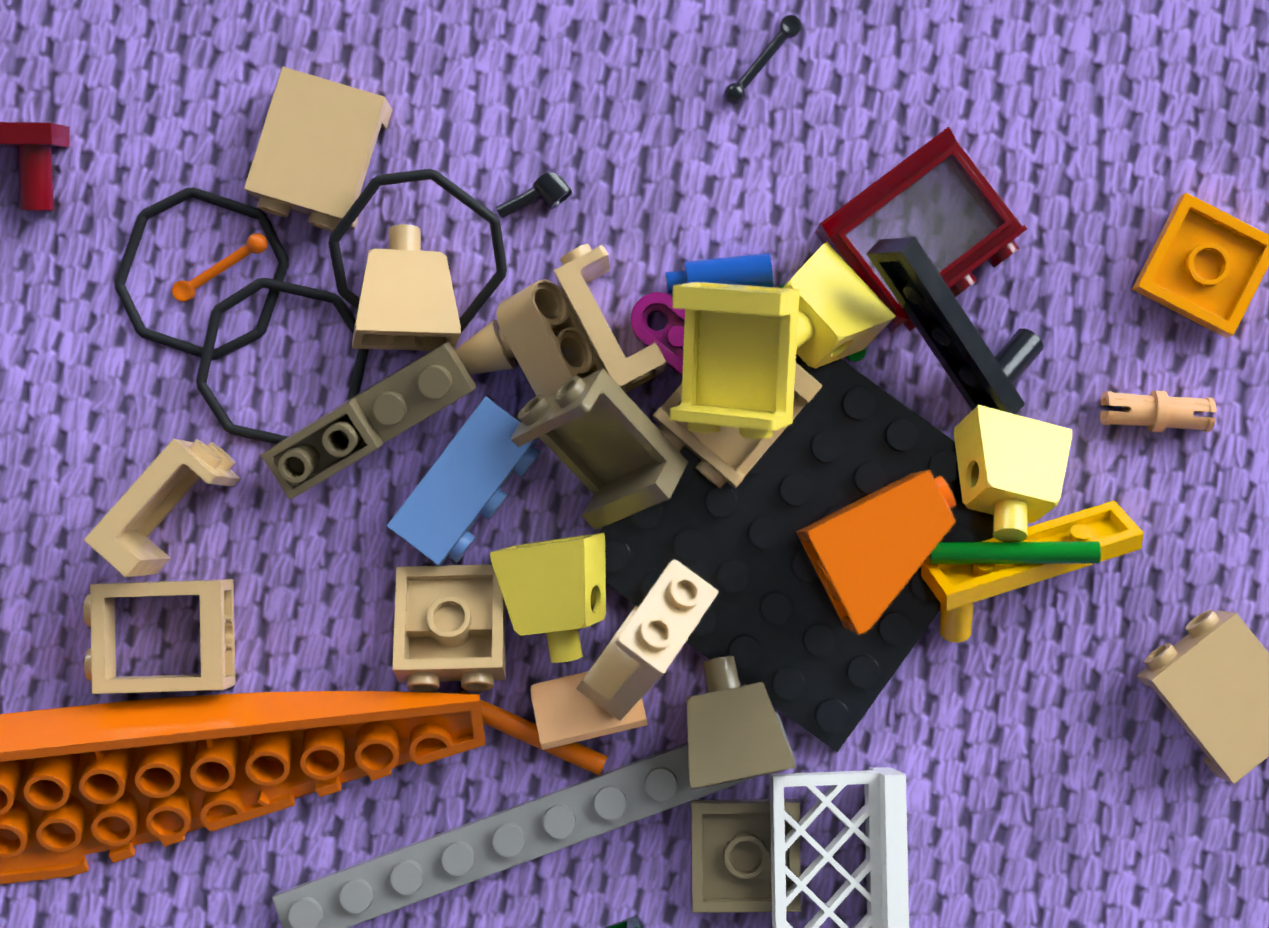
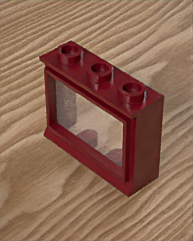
[815,127,1027,332]

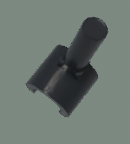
[496,172,572,218]

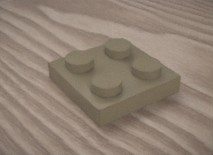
[691,799,801,913]

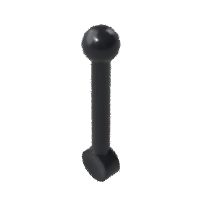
[724,15,801,104]

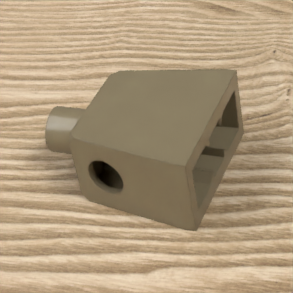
[687,656,795,790]

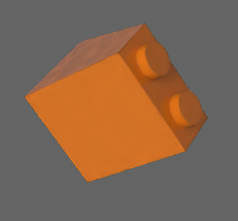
[796,470,956,635]

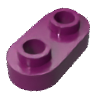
[631,292,685,376]

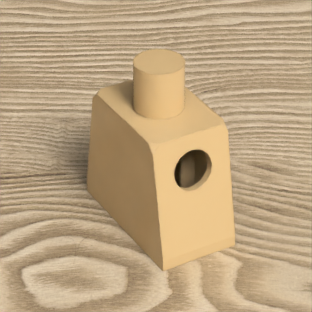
[352,224,461,351]

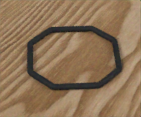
[328,169,507,332]
[115,187,289,360]
[196,277,369,444]

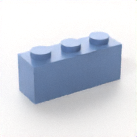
[387,396,541,565]

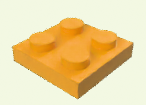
[1132,193,1269,338]

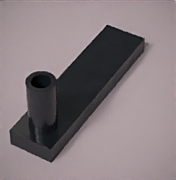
[866,237,1044,414]

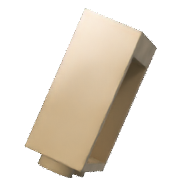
[83,579,235,694]

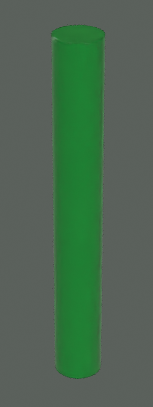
[929,541,1101,564]

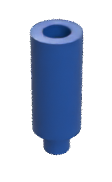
[666,253,773,293]

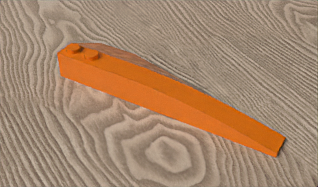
[0,691,486,884]

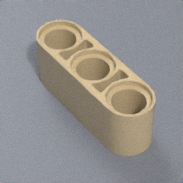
[496,279,603,398]

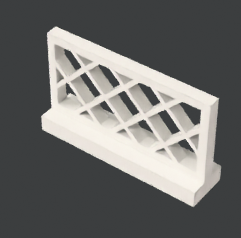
[769,767,909,928]

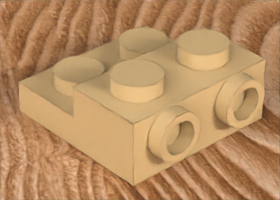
[392,564,507,692]

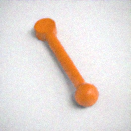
[172,233,268,301]

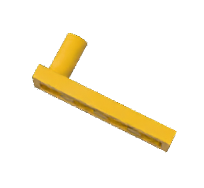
[921,500,1144,643]

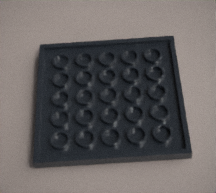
[599,353,994,752]

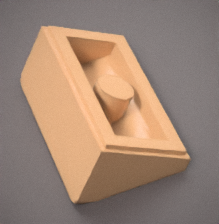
[530,671,648,750]

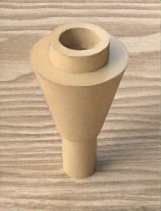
[455,319,516,375]

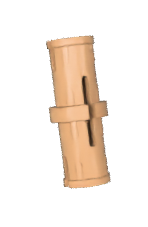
[1100,390,1216,432]

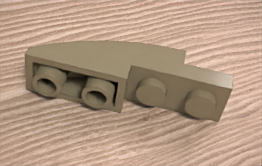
[261,341,477,500]

